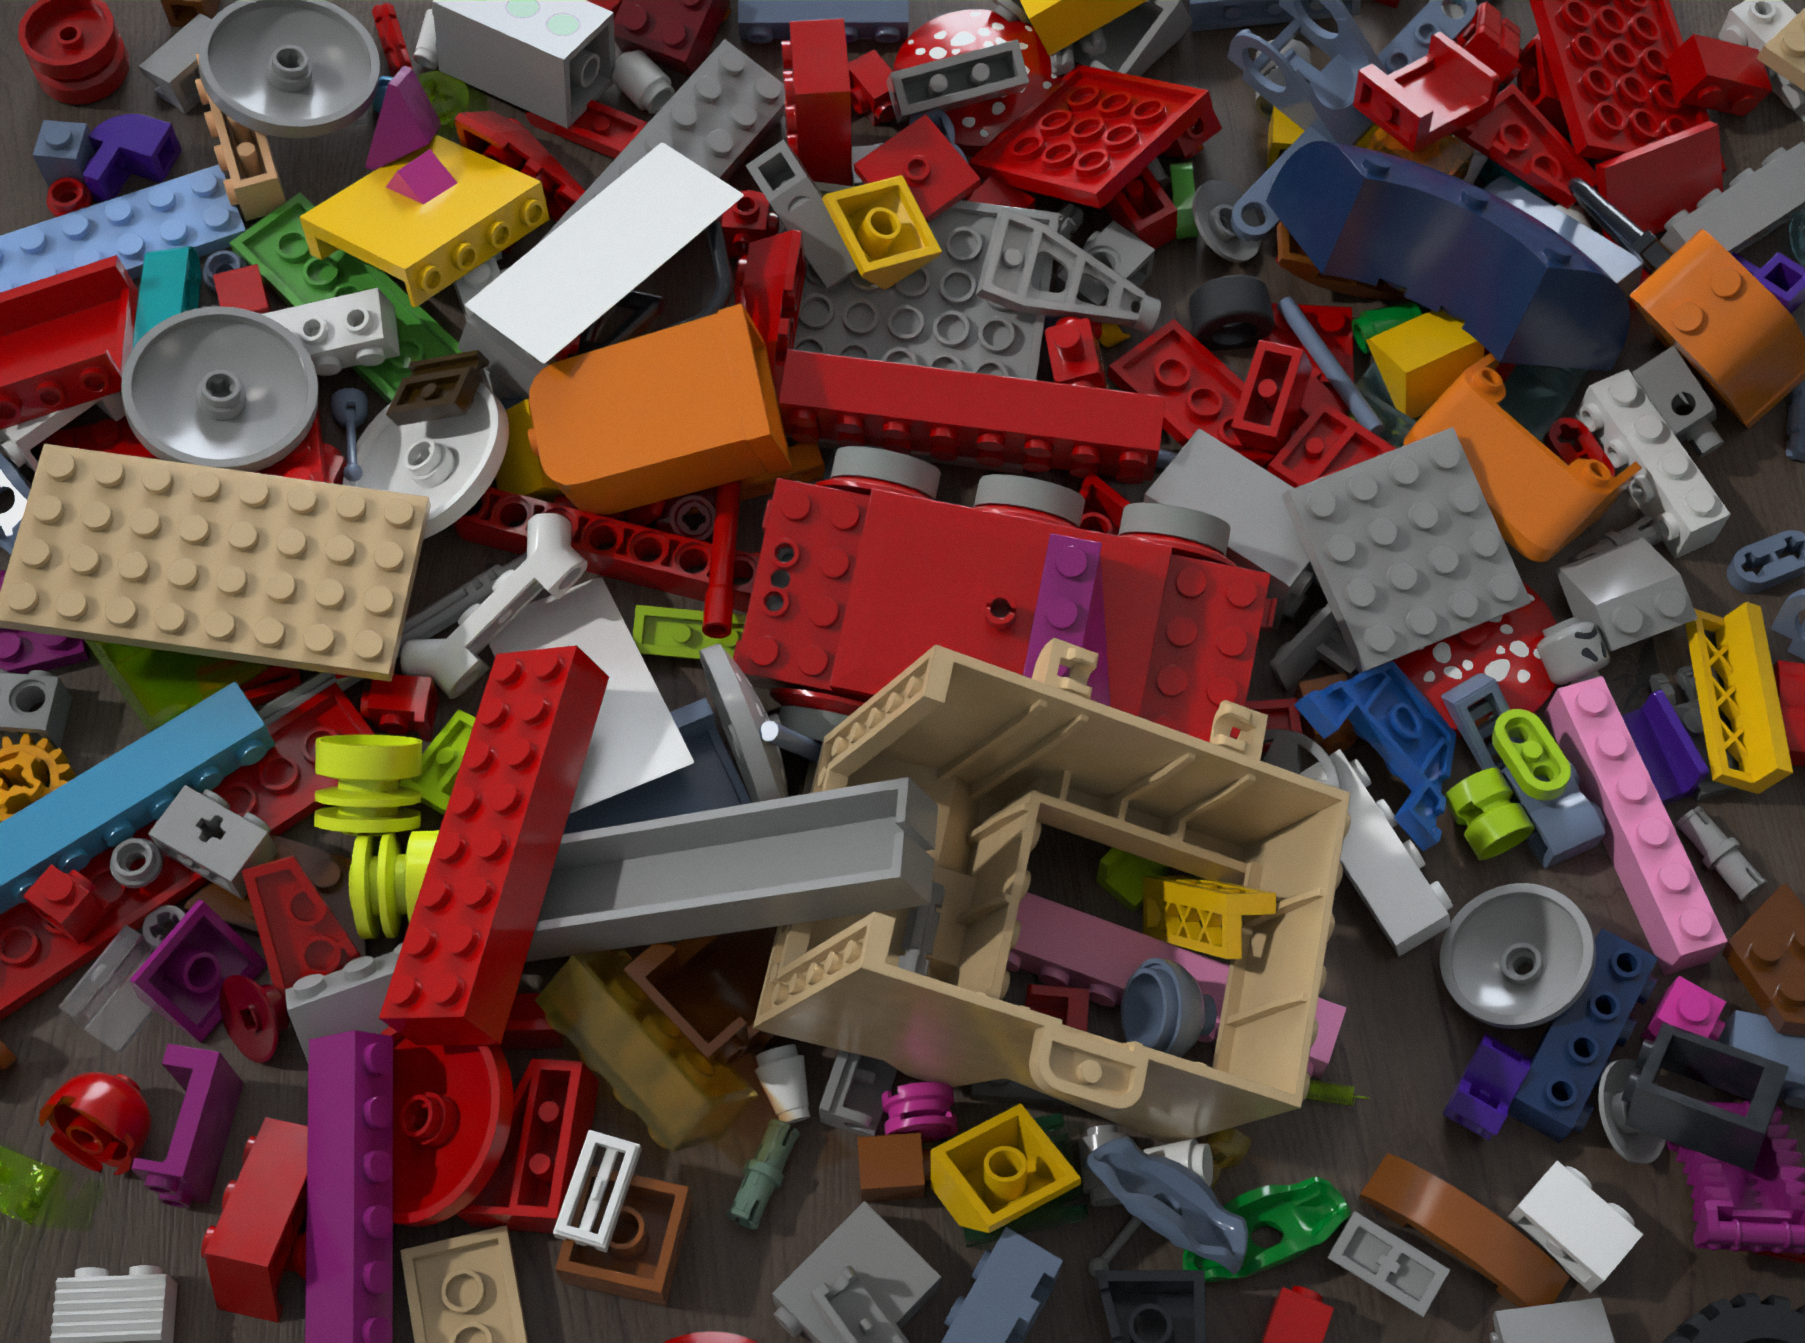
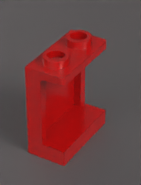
[1353,32,1500,153]

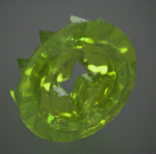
[417,71,471,128]

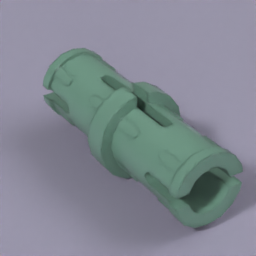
[726,1119,800,1230]

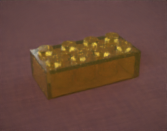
[535,949,758,1153]

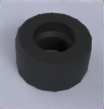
[1188,275,1275,351]

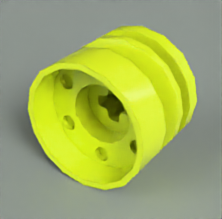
[314,734,422,836]
[349,830,439,939]

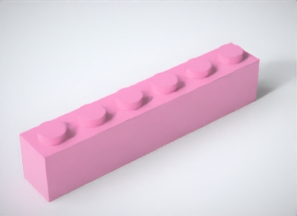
[1544,676,1728,976]

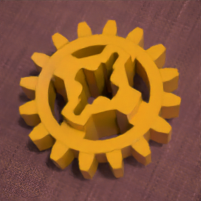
[0,734,76,823]

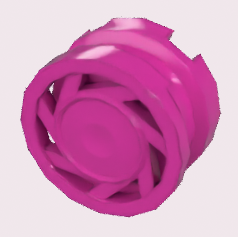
[882,1082,958,1143]

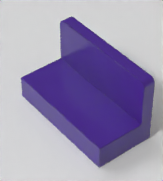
[1621,689,1709,806]

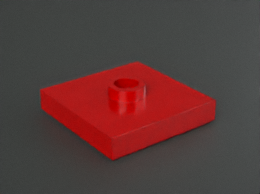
[854,114,981,224]

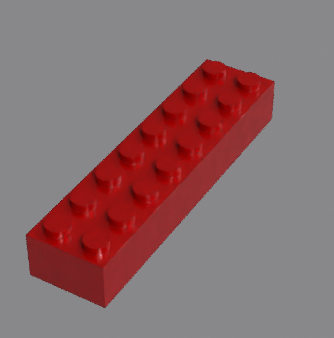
[779,349,1166,484]
[379,645,609,1045]

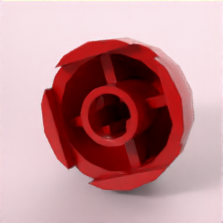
[39,1072,152,1175]

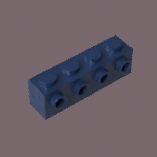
[1508,928,1658,1143]

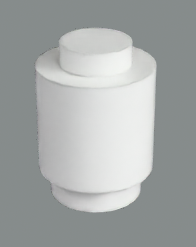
[612,50,675,114]

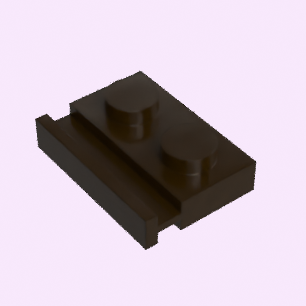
[386,350,490,426]

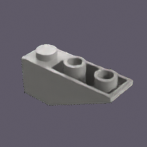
[746,139,858,290]

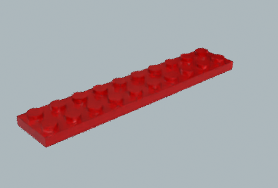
[0,682,375,1021]

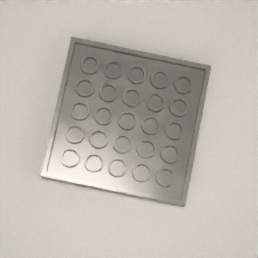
[783,181,1060,475]

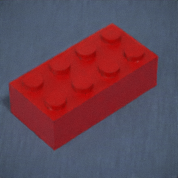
[781,18,852,186]

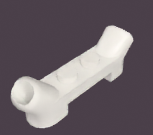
[400,513,588,699]

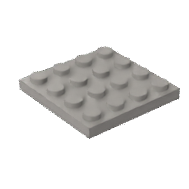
[1281,427,1531,673]

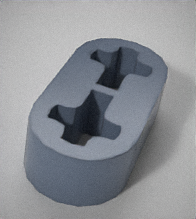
[1726,530,1805,594]

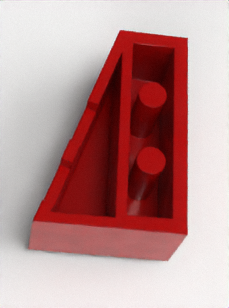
[457,1059,599,1233]

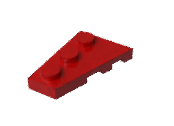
[1451,83,1597,209]
[242,855,363,1018]

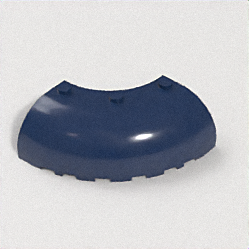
[1266,141,1630,371]

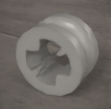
[142,905,185,951]

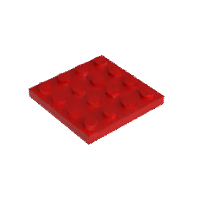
[968,64,1213,209]

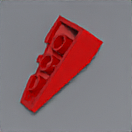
[737,230,807,404]

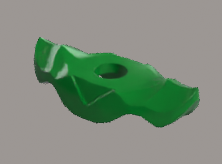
[1182,1177,1351,1283]

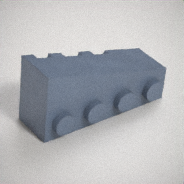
[932,1227,1063,1343]

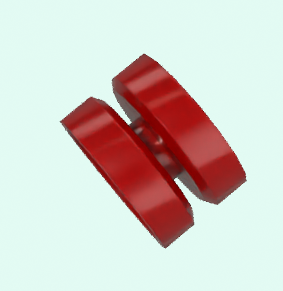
[18,0,130,105]

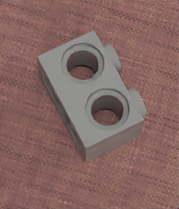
[0,669,73,749]

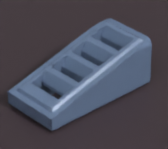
[1441,673,1524,773]

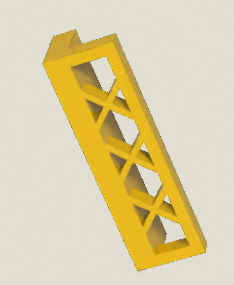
[1685,602,1793,794]
[1143,875,1276,959]

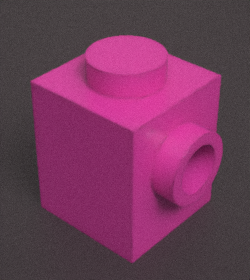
[1640,976,1726,1042]

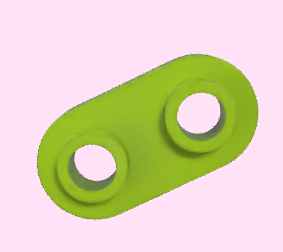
[1492,709,1571,801]

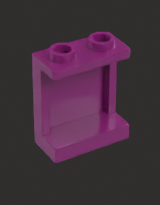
[131,1044,243,1208]

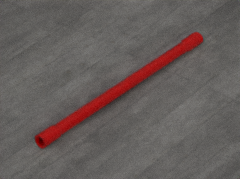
[702,255,748,639]

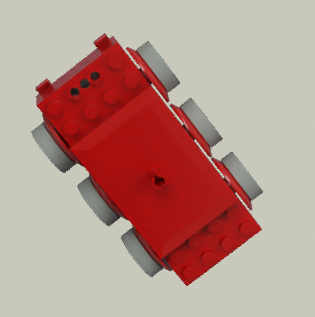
[733,446,1278,744]

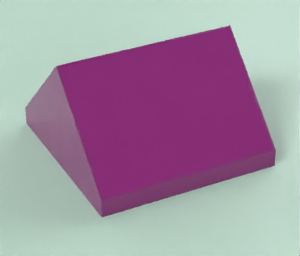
[365,66,443,170]
[130,899,267,1043]

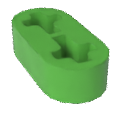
[1170,162,1199,239]

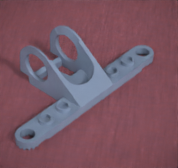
[1227,0,1476,242]

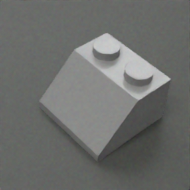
[1555,537,1698,652]

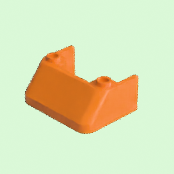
[1403,353,1643,562]

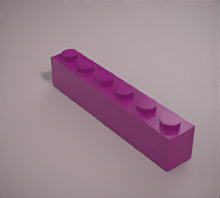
[305,1030,393,1343]

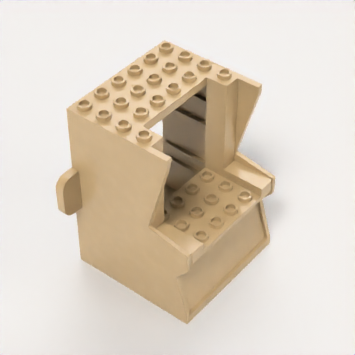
[753,638,1351,1143]

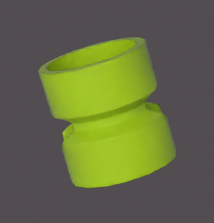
[1444,767,1535,860]

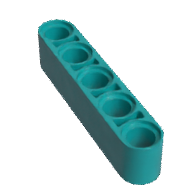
[132,246,202,350]

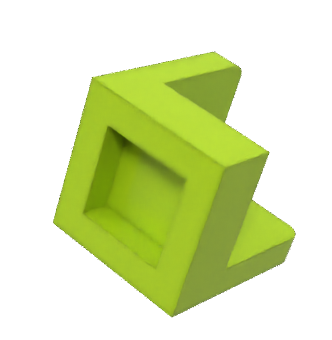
[1096,847,1169,913]

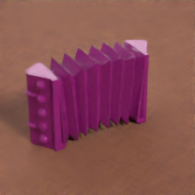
[1666,1099,1805,1255]

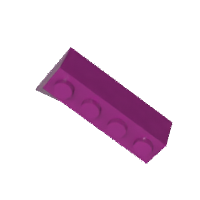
[1023,533,1110,707]

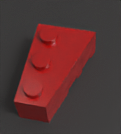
[201,1117,308,1323]

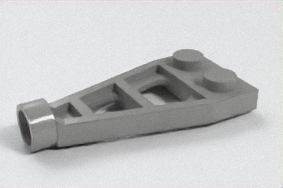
[975,208,1161,334]

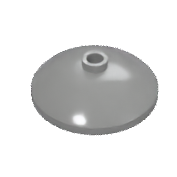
[1440,883,1596,1029]

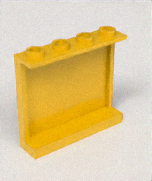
[299,134,550,308]

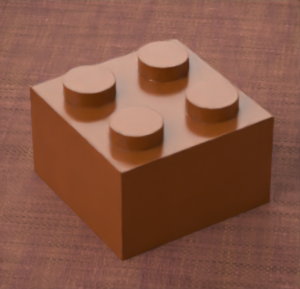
[555,1165,693,1307]

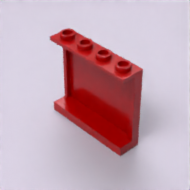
[0,255,138,430]

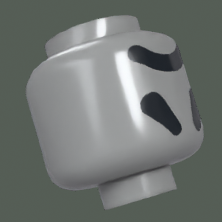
[1537,615,1611,685]

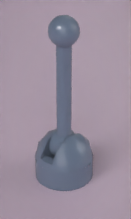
[331,388,368,482]

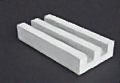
[553,1130,642,1253]

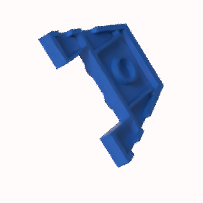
[1294,661,1457,852]

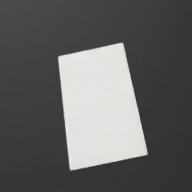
[465,142,744,364]
[489,576,694,814]

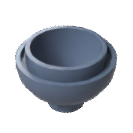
[1121,958,1217,1057]

